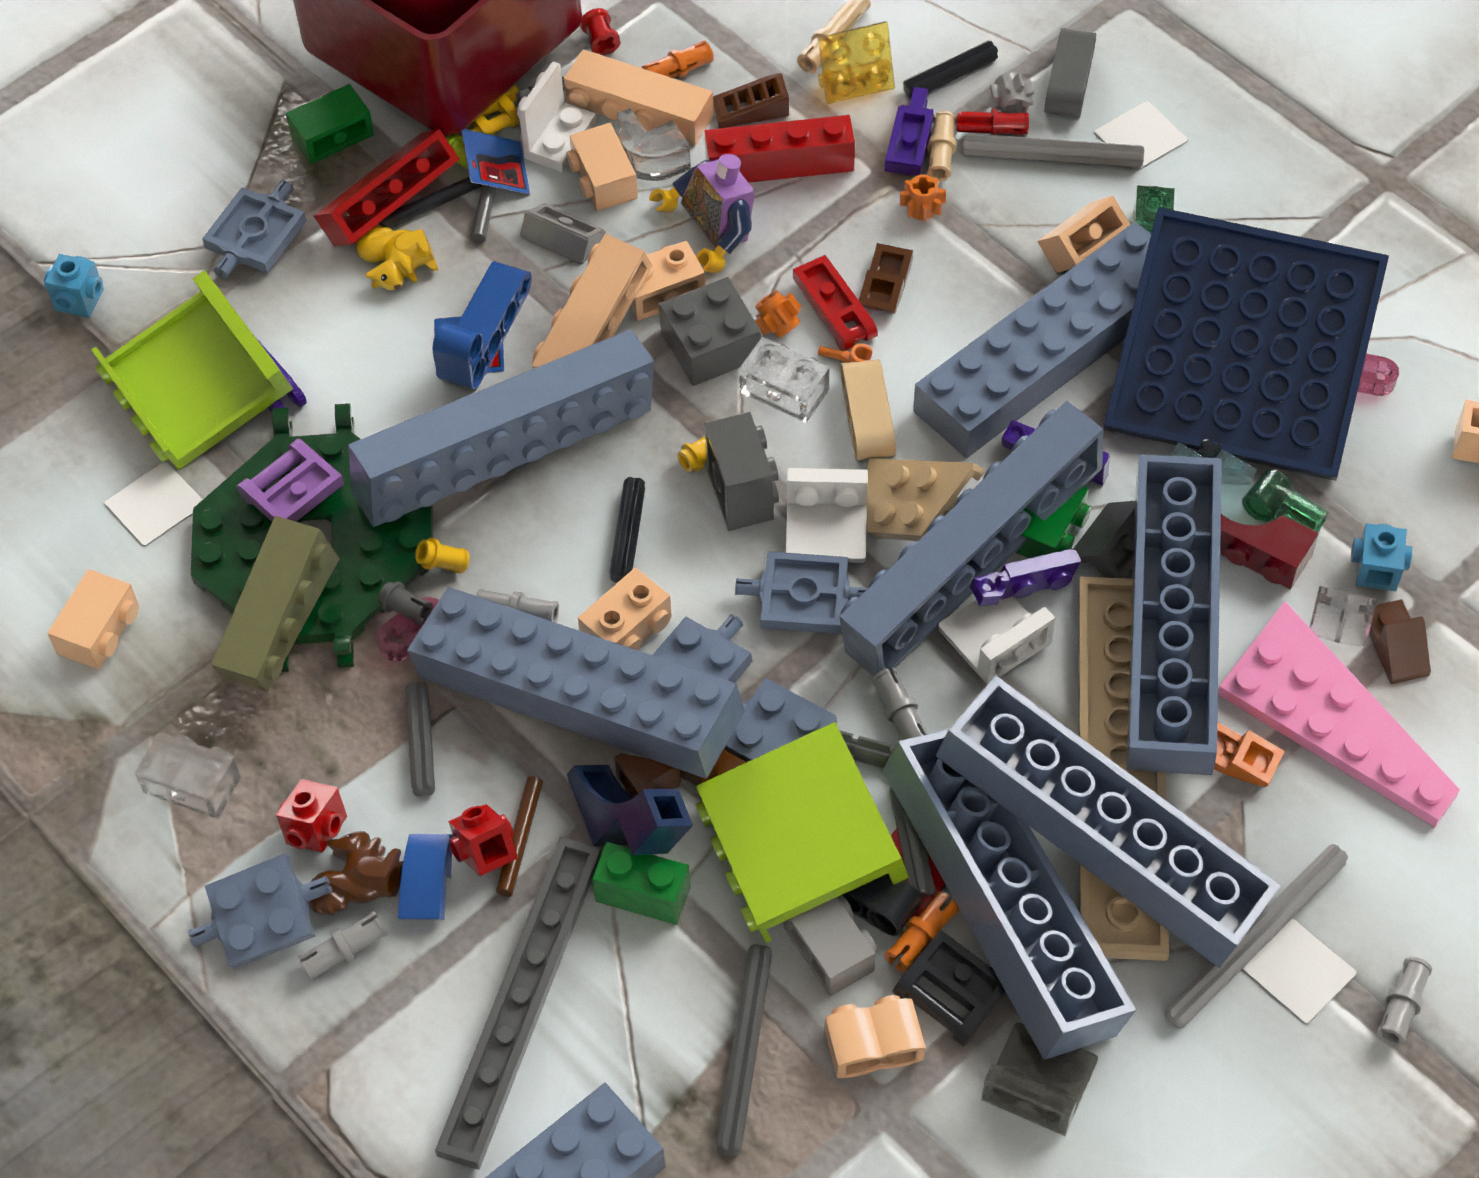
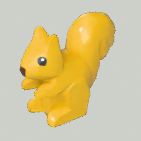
[356,225,439,290]

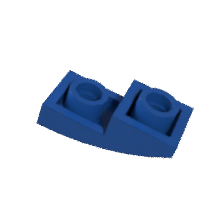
[398,834,453,920]

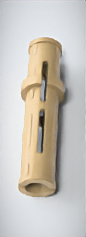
[797,0,871,73]

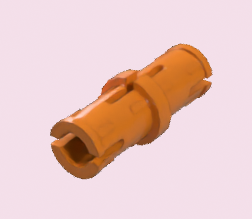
[641,40,714,79]
[884,892,960,973]

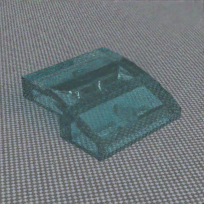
[1170,442,1257,485]

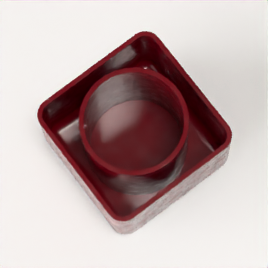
[293,0,582,135]

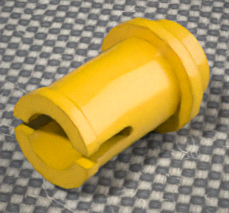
[677,436,706,472]
[415,538,470,574]

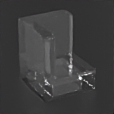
[1309,586,1377,647]

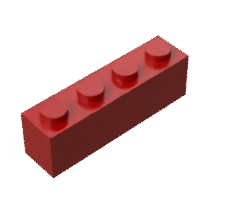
[704,115,855,183]
[313,129,460,247]

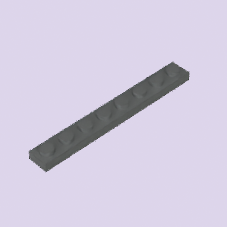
[435,837,601,1170]

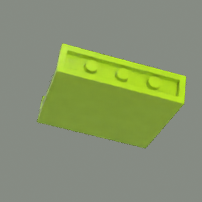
[91,270,293,470]
[695,722,909,944]

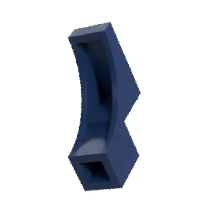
[566,765,693,855]

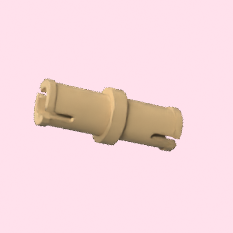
[927,111,957,182]

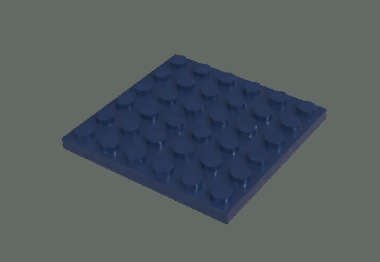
[1104,207,1389,481]

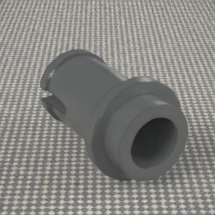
[378,581,433,626]

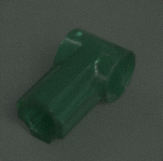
[1242,469,1329,533]

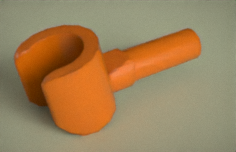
[818,344,873,363]

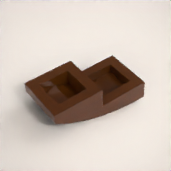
[859,243,914,314]

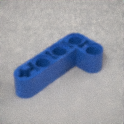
[432,261,532,389]

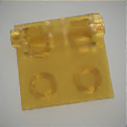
[818,21,895,104]

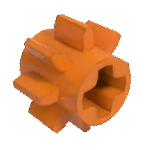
[900,174,946,221]
[755,290,802,338]

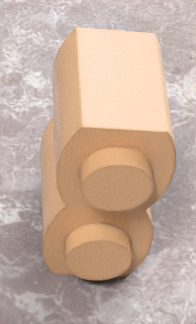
[824,995,926,1078]

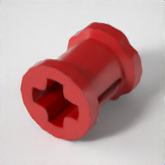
[580,8,621,56]

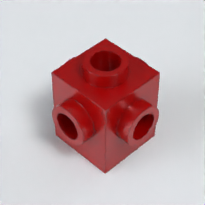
[276,779,347,853]
[448,804,518,876]

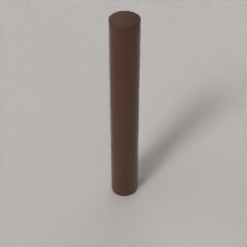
[496,776,543,897]

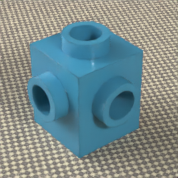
[44,254,104,318]
[1350,523,1412,591]

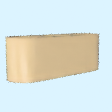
[840,359,896,461]

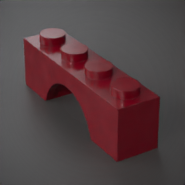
[1220,513,1319,590]

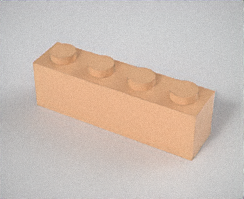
[564,49,714,146]
[531,233,653,368]

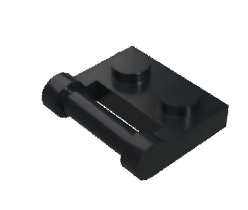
[892,930,1006,1047]

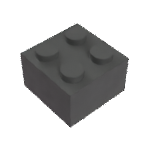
[659,277,762,386]
[704,412,779,531]

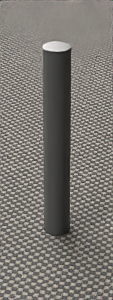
[471,185,497,243]

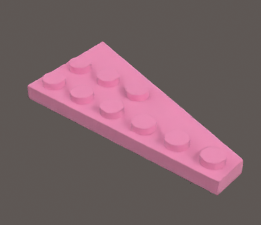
[1218,601,1460,827]

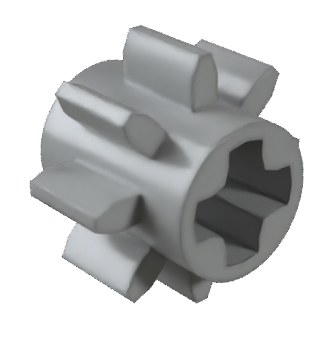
[988,72,1035,113]

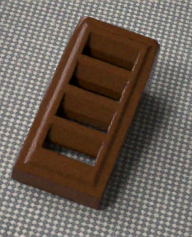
[713,73,789,128]

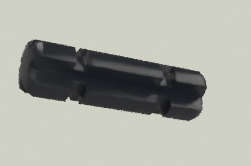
[1196,438,1221,458]

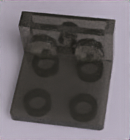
[981,1022,1098,1136]

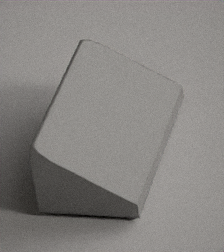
[520,203,606,264]

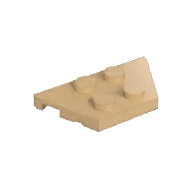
[867,458,984,541]

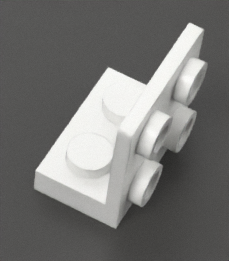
[517,61,597,173]
[786,468,868,563]
[938,596,1056,685]

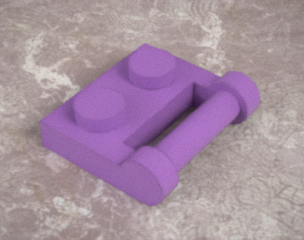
[236,438,344,522]

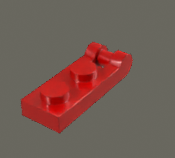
[793,255,878,351]

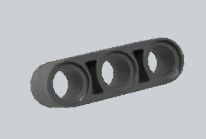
[1044,28,1097,118]

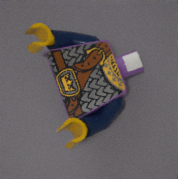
[649,154,754,273]

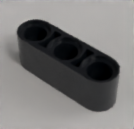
[842,874,923,936]

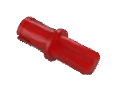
[956,108,1029,136]

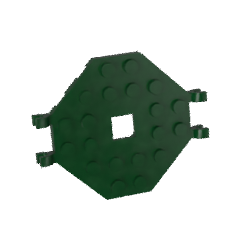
[191,403,433,672]

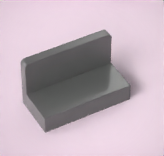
[1073,501,1135,578]

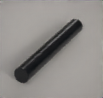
[380,176,482,228]

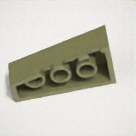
[211,516,340,692]

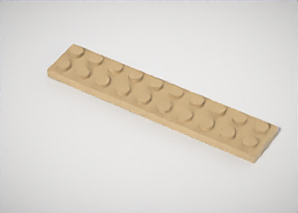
[1078,576,1169,961]

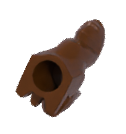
[309,831,403,915]

